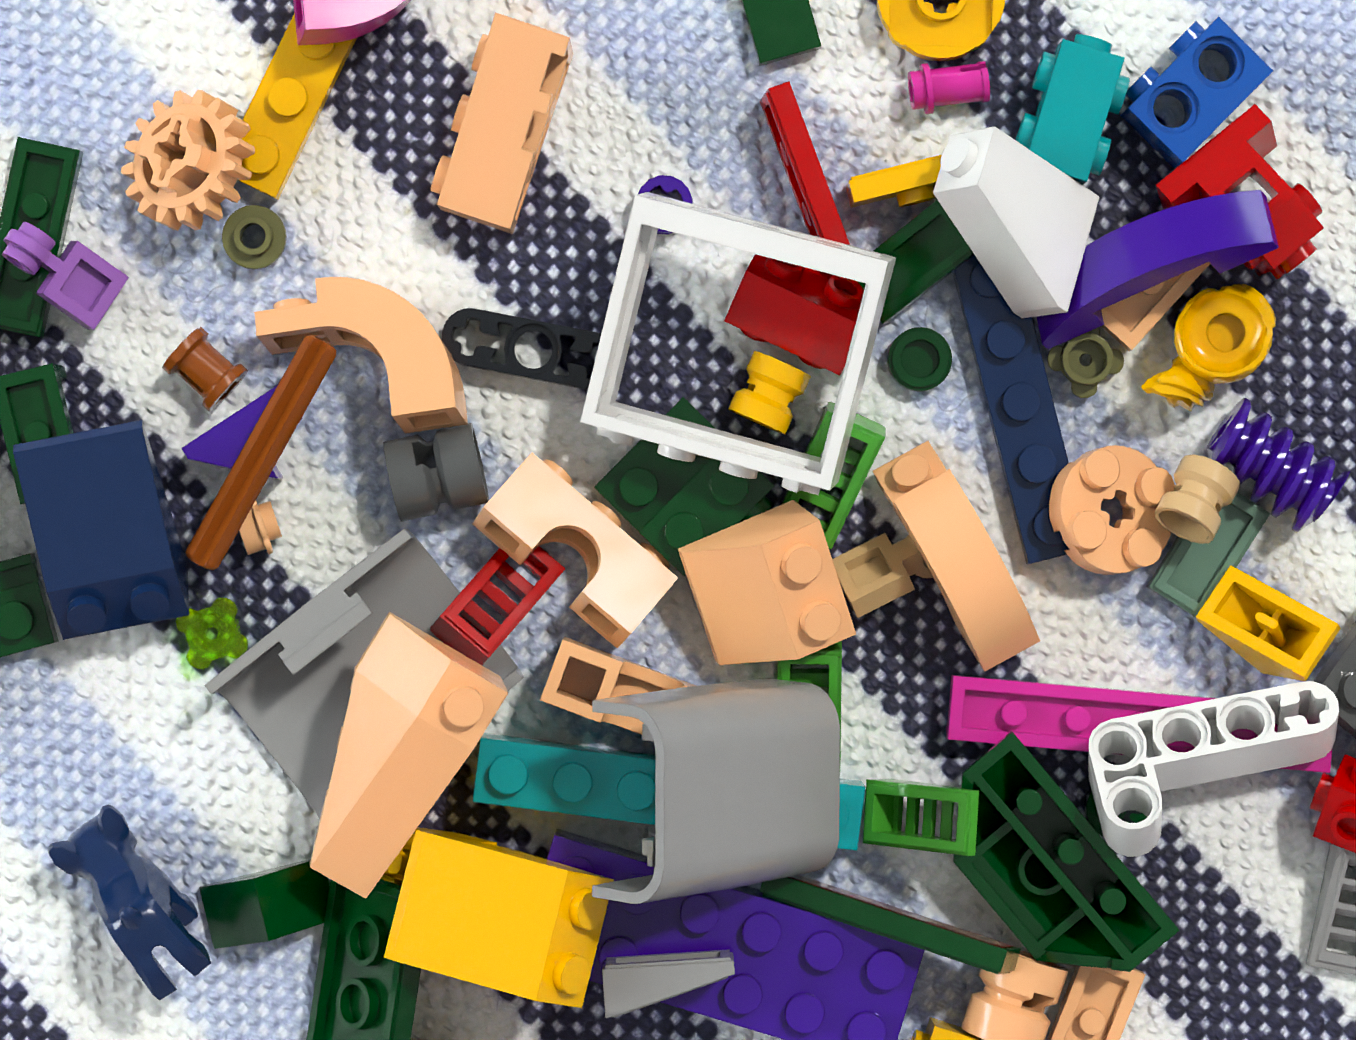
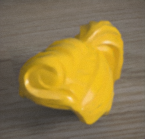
[1141,284,1276,411]

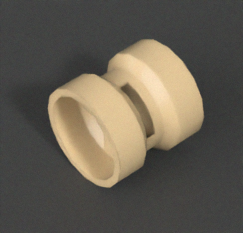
[1155,454,1240,544]

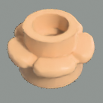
[239,501,282,555]

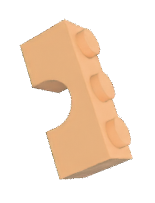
[472,452,678,648]
[540,637,696,735]

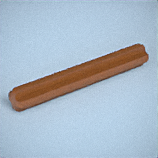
[186,335,336,570]

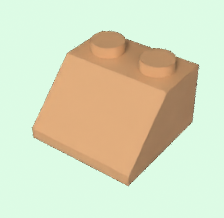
[678,500,856,665]

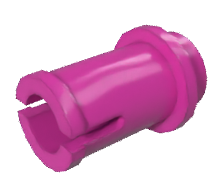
[908,61,990,114]

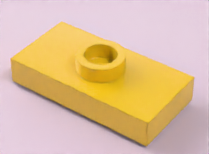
[846,155,942,208]

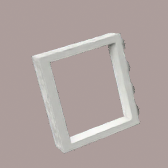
[580,192,896,495]

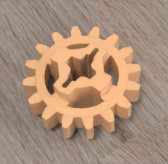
[121,90,255,231]

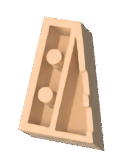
[431,12,573,234]

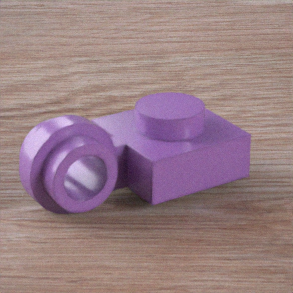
[2,222,129,330]

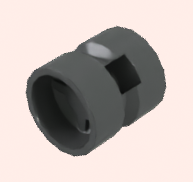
[383,423,489,522]

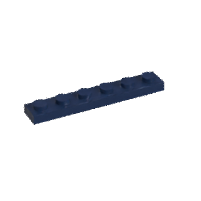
[934,198,1069,564]

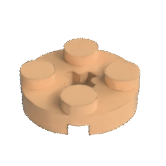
[1049,445,1175,575]

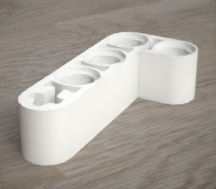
[1088,681,1339,857]

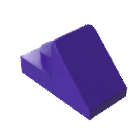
[181,385,303,479]

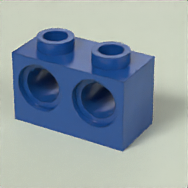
[1120,17,1273,168]

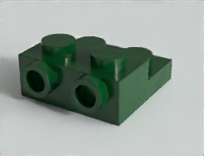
[594,397,774,577]

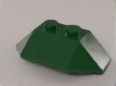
[953,731,1180,972]

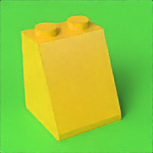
[384,830,614,1008]

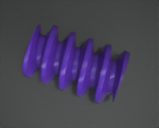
[1207,398,1350,533]

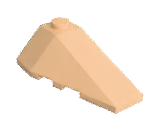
[310,612,508,899]

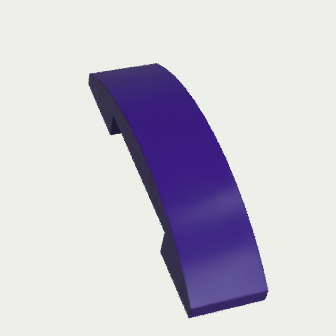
[1036,190,1279,349]

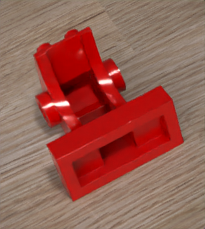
[1156,104,1324,279]

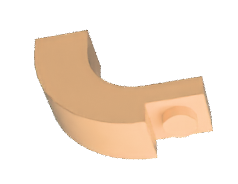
[254,277,468,434]
[873,441,1040,672]

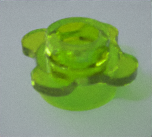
[176,597,248,669]

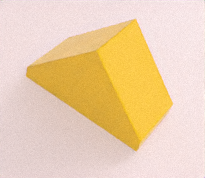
[1196,565,1341,681]

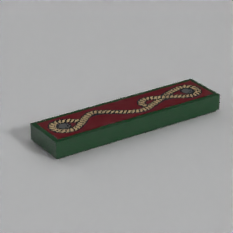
[759,875,1021,974]

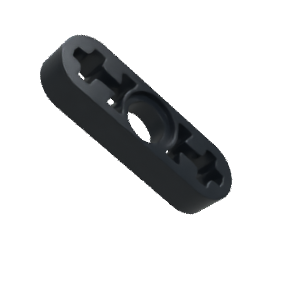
[442,308,625,390]

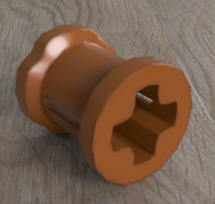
[162,327,248,412]

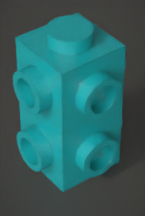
[1016,34,1130,185]

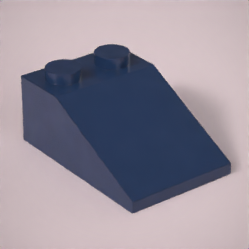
[13,420,189,640]

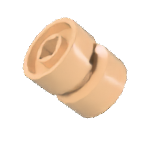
[961,950,1068,1040]

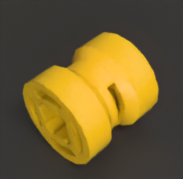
[728,351,811,435]

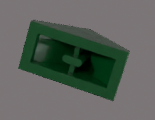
[199,859,330,949]

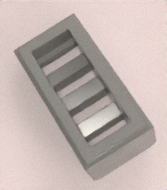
[1306,843,1356,975]
[602,949,735,1018]

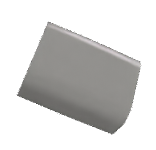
[204,528,524,829]
[592,678,840,904]

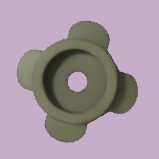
[1047,327,1124,398]

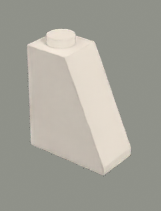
[933,126,1099,318]

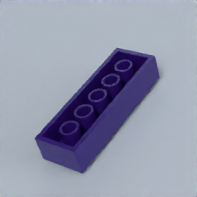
[547,828,925,1040]

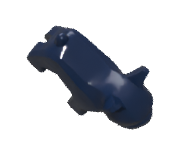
[48,804,211,1000]

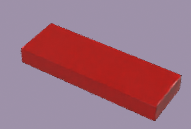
[760,81,850,245]

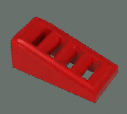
[430,546,565,665]

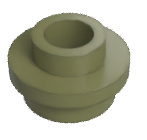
[222,205,287,269]

